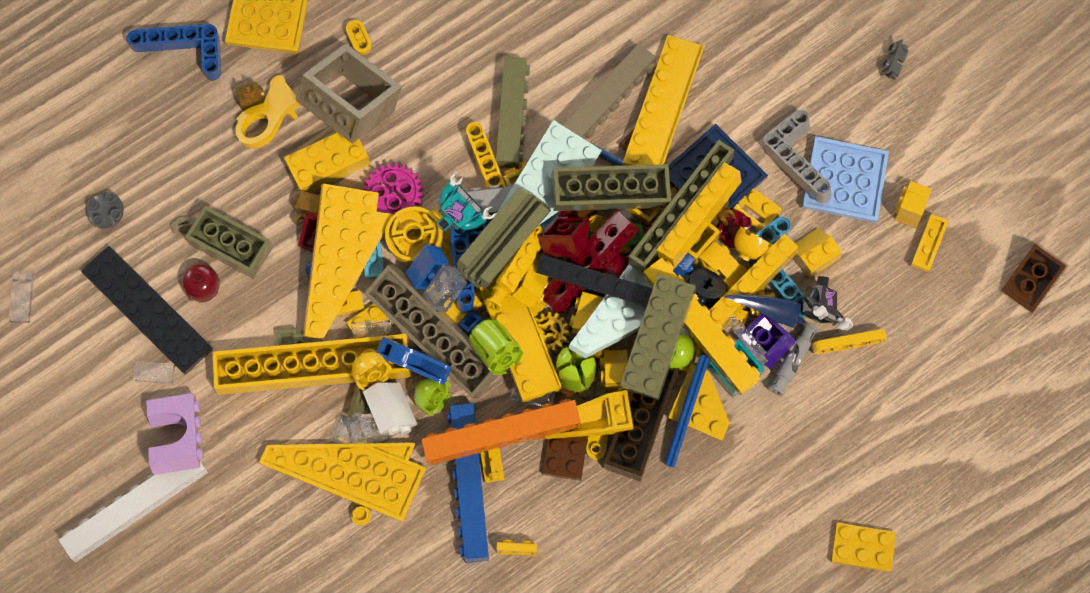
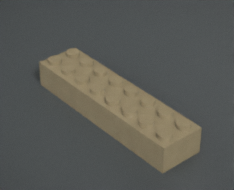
[364,265,499,398]

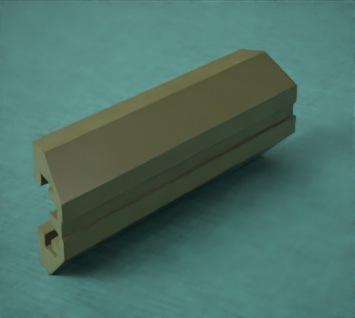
[457,187,551,288]

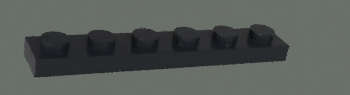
[536,254,653,307]

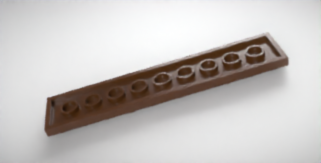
[543,290,606,481]

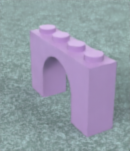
[146,393,203,475]

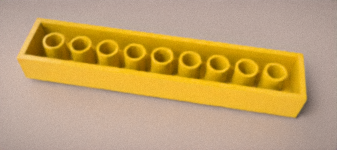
[213,334,411,395]

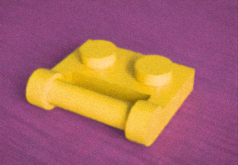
[732,188,782,232]

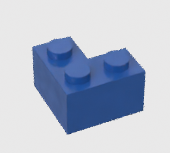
[406,245,454,292]

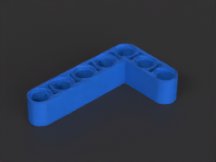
[127,24,221,81]
[450,218,493,313]

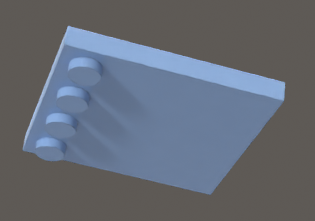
[802,136,889,223]

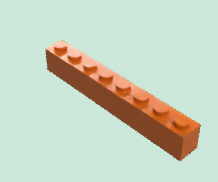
[422,399,582,466]

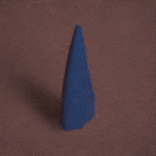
[725,294,804,328]

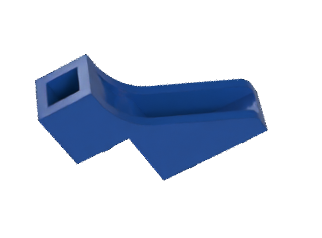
[377,337,452,385]

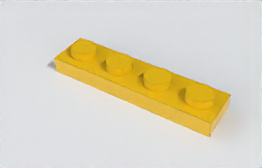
[496,226,544,294]

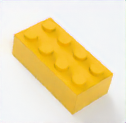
[284,133,370,193]

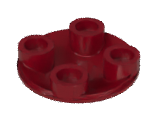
[719,210,752,248]

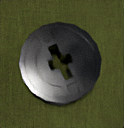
[689,269,726,310]

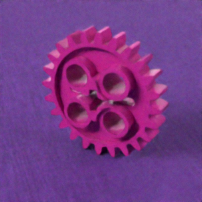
[362,162,424,215]

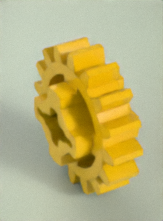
[535,312,571,354]

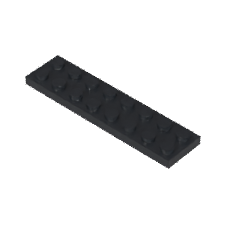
[81,246,213,375]

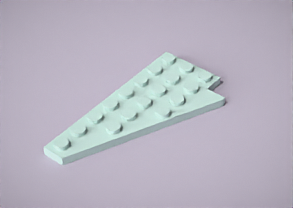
[497,120,602,225]
[569,265,691,358]

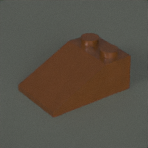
[1001,243,1069,313]

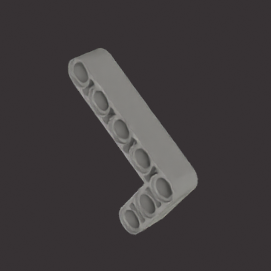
[764,110,831,204]

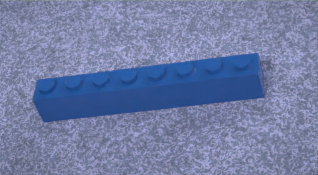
[447,403,489,563]

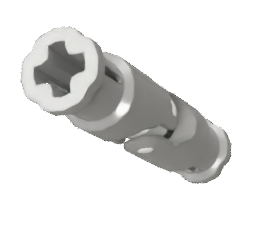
[768,322,819,396]

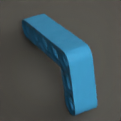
[749,217,806,318]

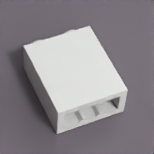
[363,383,417,435]

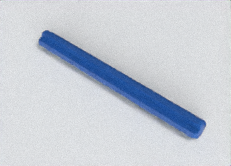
[665,355,709,467]

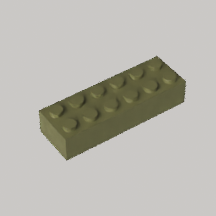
[551,164,671,211]
[620,274,696,400]

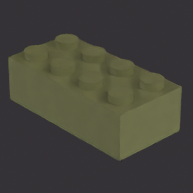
[185,206,273,279]

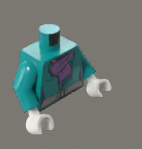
[436,172,497,232]

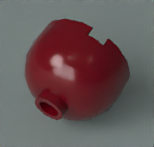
[181,264,220,303]

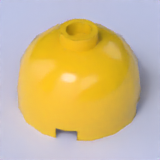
[734,226,773,262]
[351,352,392,390]

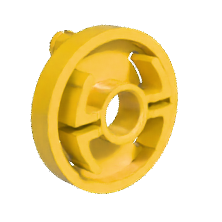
[385,207,443,264]

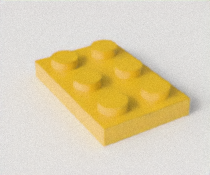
[831,523,896,572]

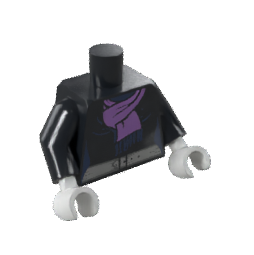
[801,276,853,331]

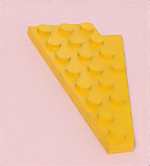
[303,184,393,339]
[259,443,427,523]

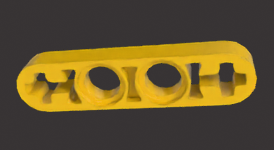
[812,329,887,355]

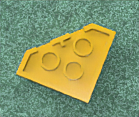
[668,364,730,441]

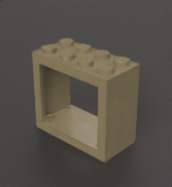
[296,43,402,144]

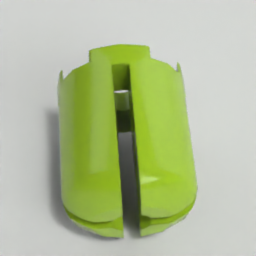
[469,319,523,375]
[556,347,596,392]

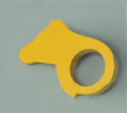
[236,75,300,149]

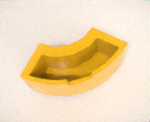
[699,241,748,292]

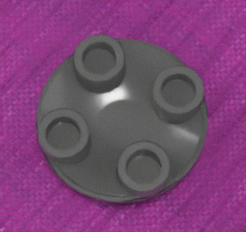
[86,192,124,229]

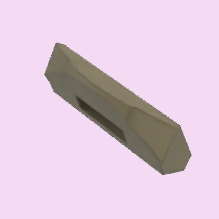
[171,216,196,234]

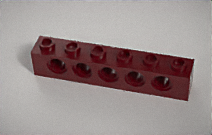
[543,209,639,314]

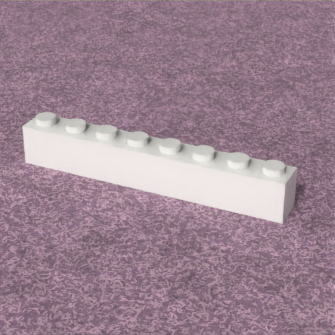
[59,462,208,563]

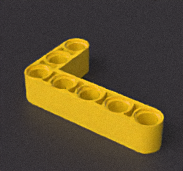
[466,122,506,190]

